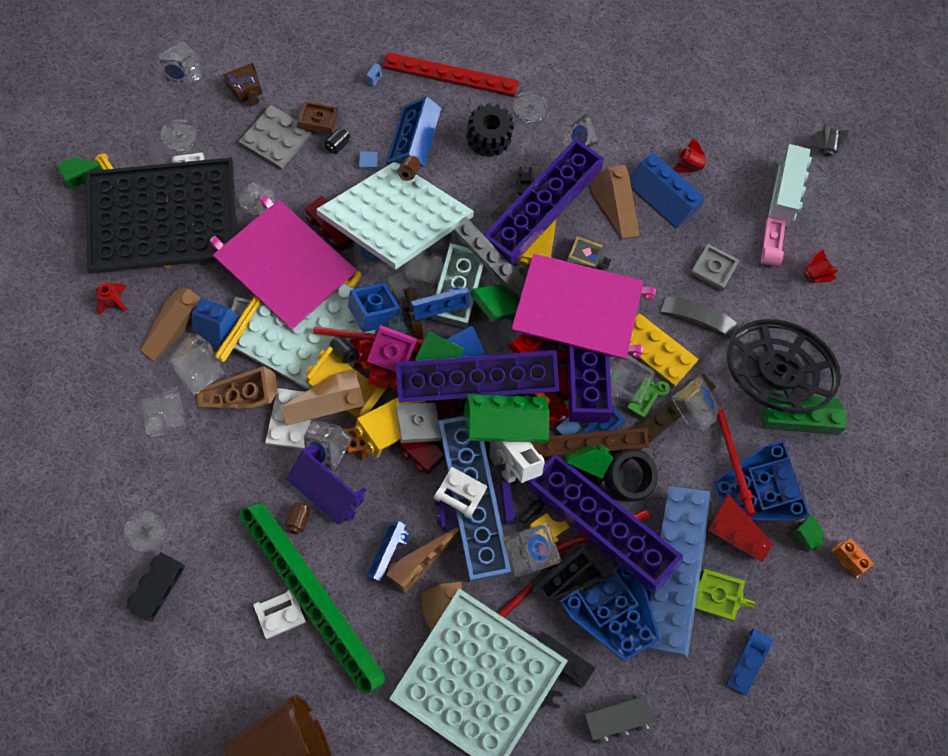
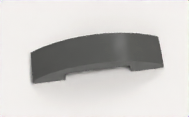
[660,296,736,339]

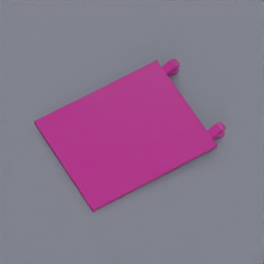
[210,195,357,330]
[511,253,656,360]

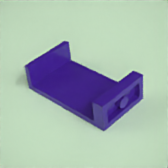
[286,444,367,525]
[434,481,515,531]

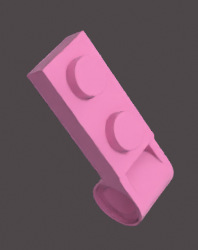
[760,217,786,267]

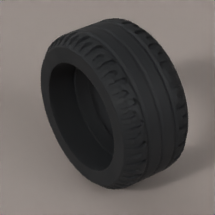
[603,449,658,502]

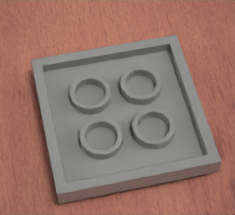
[239,105,313,170]

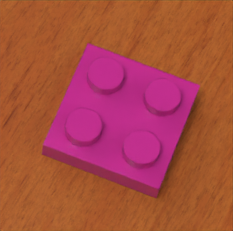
[367,325,417,372]

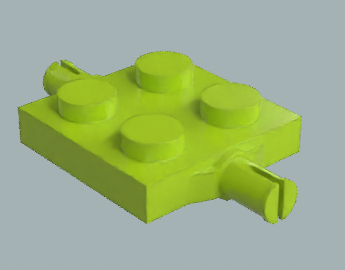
[695,569,756,622]

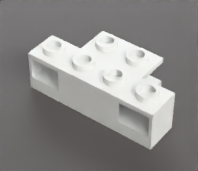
[488,441,545,483]

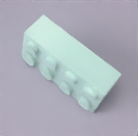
[768,144,812,227]
[431,243,484,328]

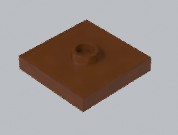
[297,101,339,134]

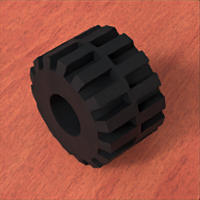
[466,103,514,157]

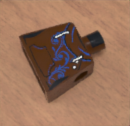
[223,63,263,106]

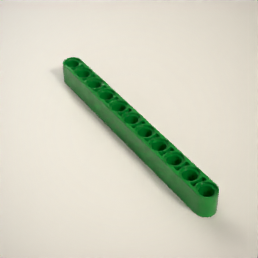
[240,502,385,694]

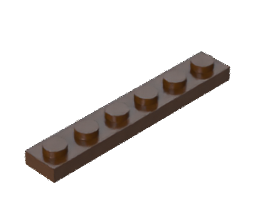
[531,428,649,457]

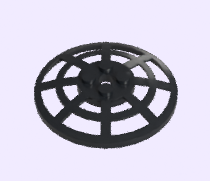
[727,319,841,414]

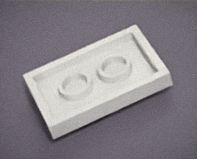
[265,388,311,450]

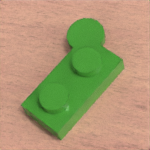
[626,377,670,419]

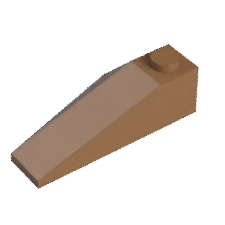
[589,165,640,239]
[140,286,201,362]
[196,366,278,409]
[282,370,364,426]
[386,527,460,594]
[421,582,462,632]

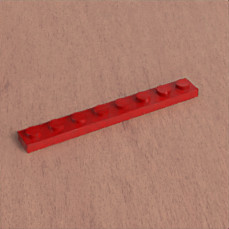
[383,52,519,97]

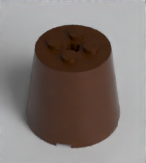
[225,694,332,756]

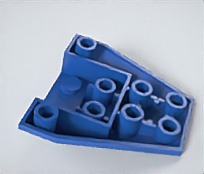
[713,440,810,522]
[560,566,660,662]

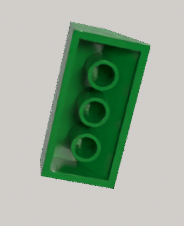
[762,393,846,435]
[464,394,549,442]

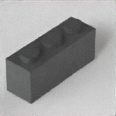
[583,696,655,744]

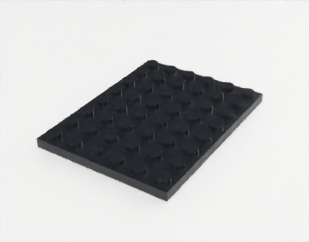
[86,157,237,273]

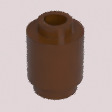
[398,156,420,181]
[285,503,310,534]

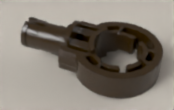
[403,287,424,339]

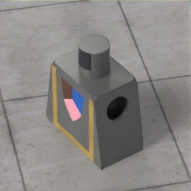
[567,232,611,270]

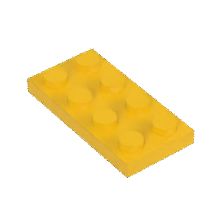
[630,313,699,388]

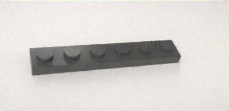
[452,217,526,302]

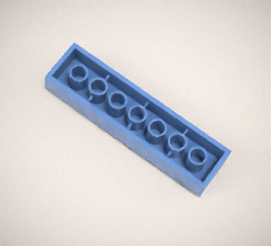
[439,416,511,583]
[645,486,712,659]

